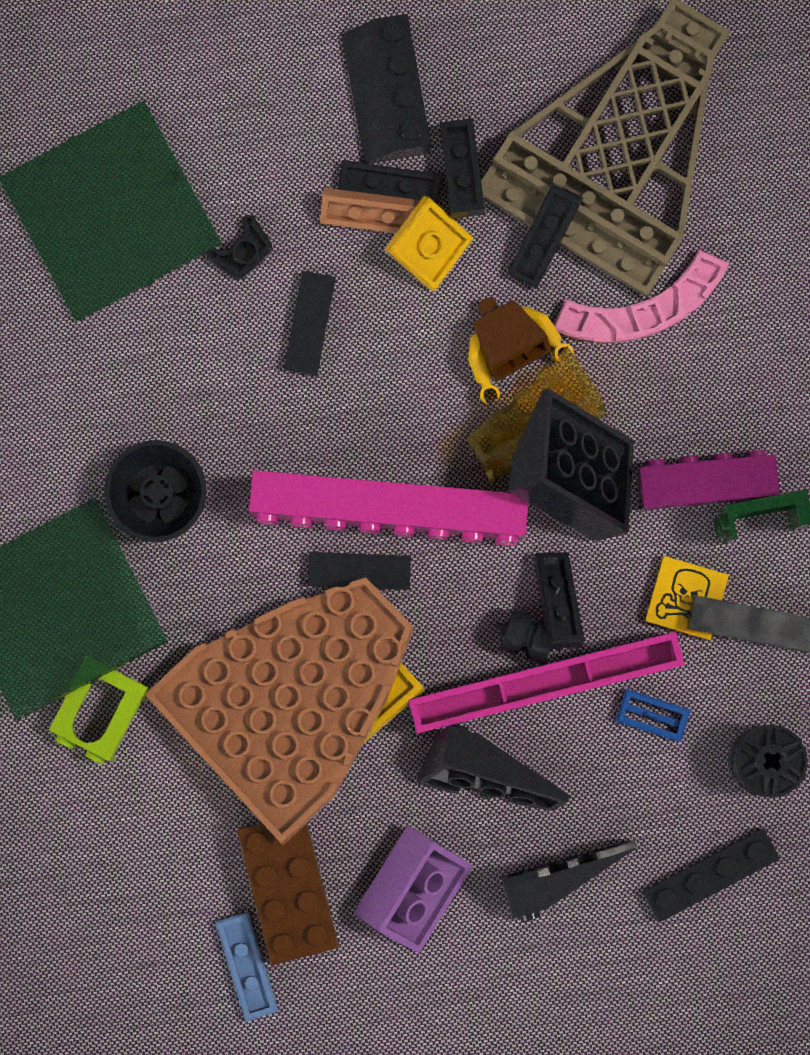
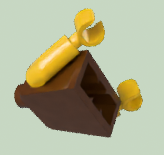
[468,297,574,404]

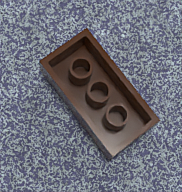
[237,823,339,966]

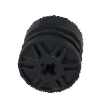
[728,725,808,798]

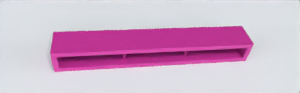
[409,632,685,734]

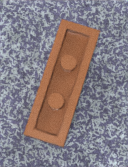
[320,188,420,233]

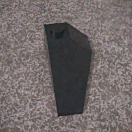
[416,725,569,811]
[501,840,637,922]

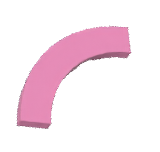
[554,250,730,343]

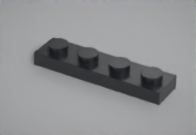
[642,828,780,923]

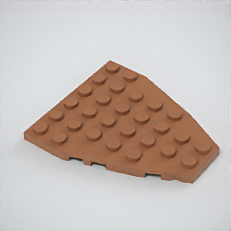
[145,578,414,845]

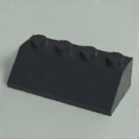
[342,13,431,164]

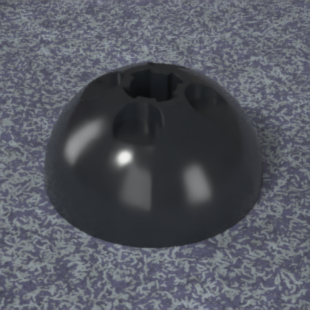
[104,440,207,542]

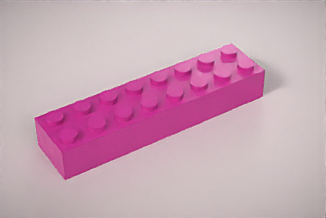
[249,470,528,546]

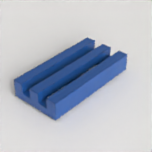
[615,689,691,742]

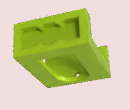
[49,657,151,765]

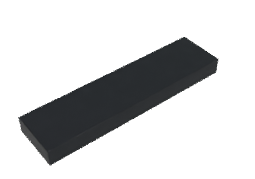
[687,595,810,653]

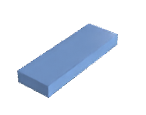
[215,911,279,1022]

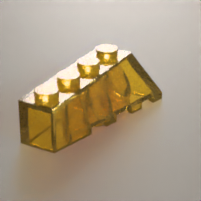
[467,346,607,482]

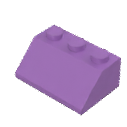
[353,825,473,953]

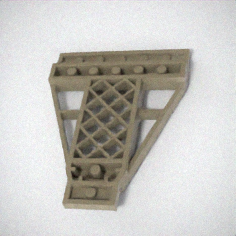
[481,0,731,298]

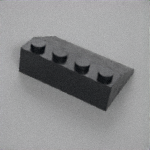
[509,388,634,542]

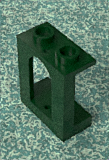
[713,489,810,544]

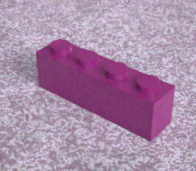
[637,450,780,511]

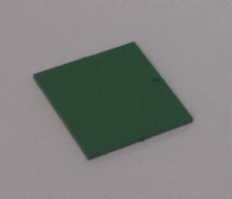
[0,100,223,323]
[0,498,168,721]

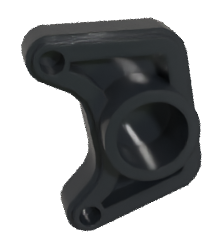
[207,215,273,281]

